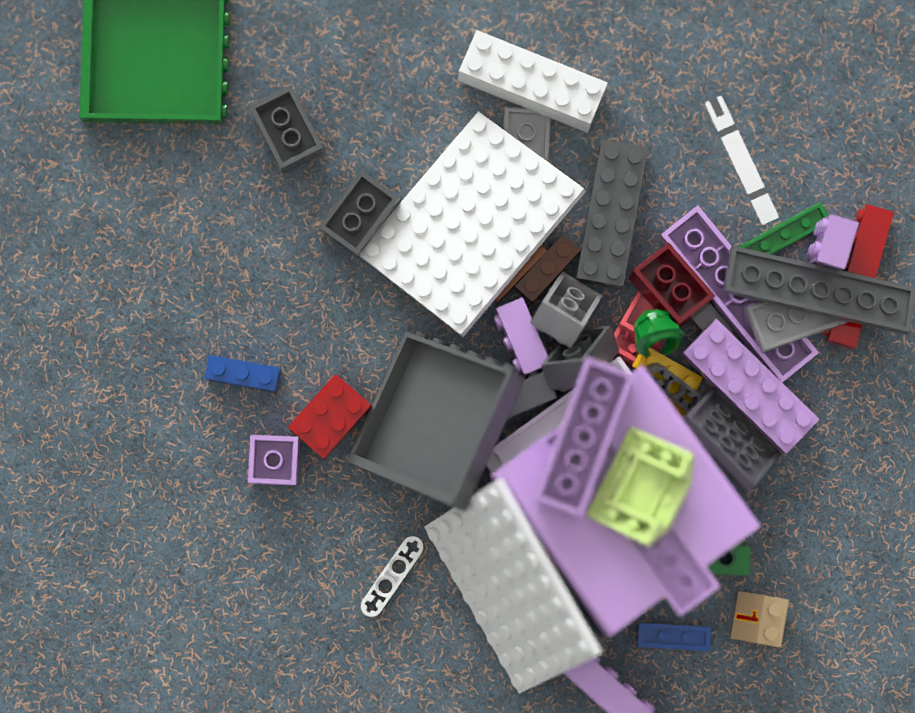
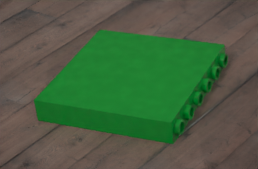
[79,0,230,124]

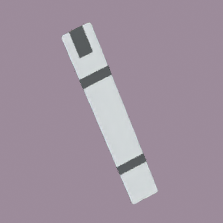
[705,96,779,224]

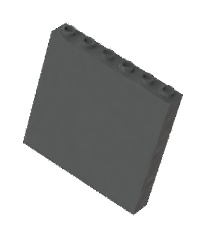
[347,331,525,512]

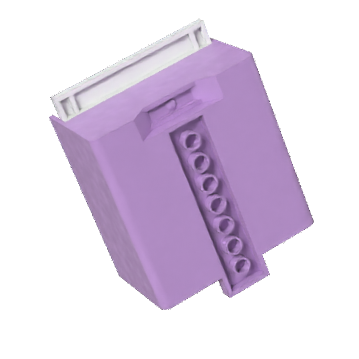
[486,356,761,637]

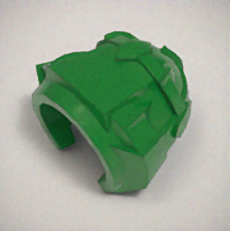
[634,309,685,357]

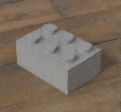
[530,271,603,348]

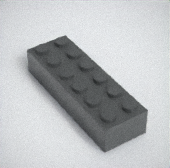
[576,139,648,290]

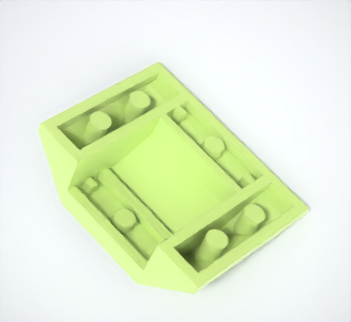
[586,426,694,546]

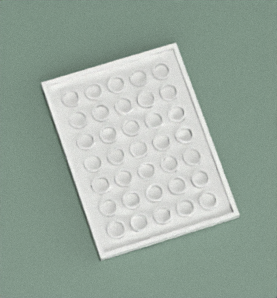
[360,112,585,337]
[425,478,602,694]

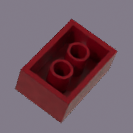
[629,242,715,328]

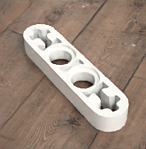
[361,536,423,617]

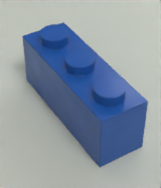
[204,355,281,393]

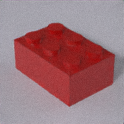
[288,374,372,460]

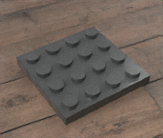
[683,387,781,491]

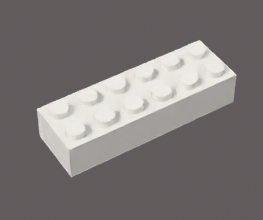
[458,30,607,133]

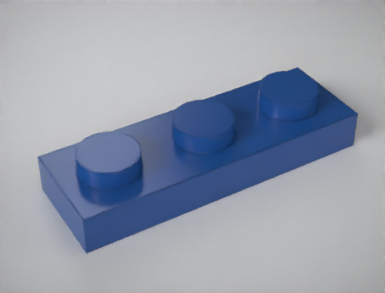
[637,623,711,651]

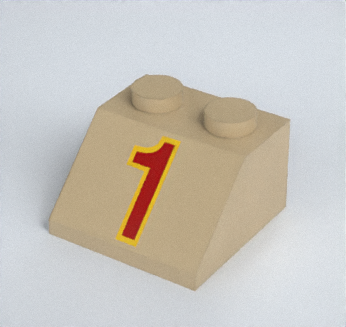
[730,591,789,648]

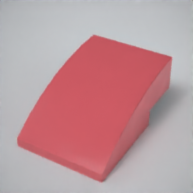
[614,291,665,370]

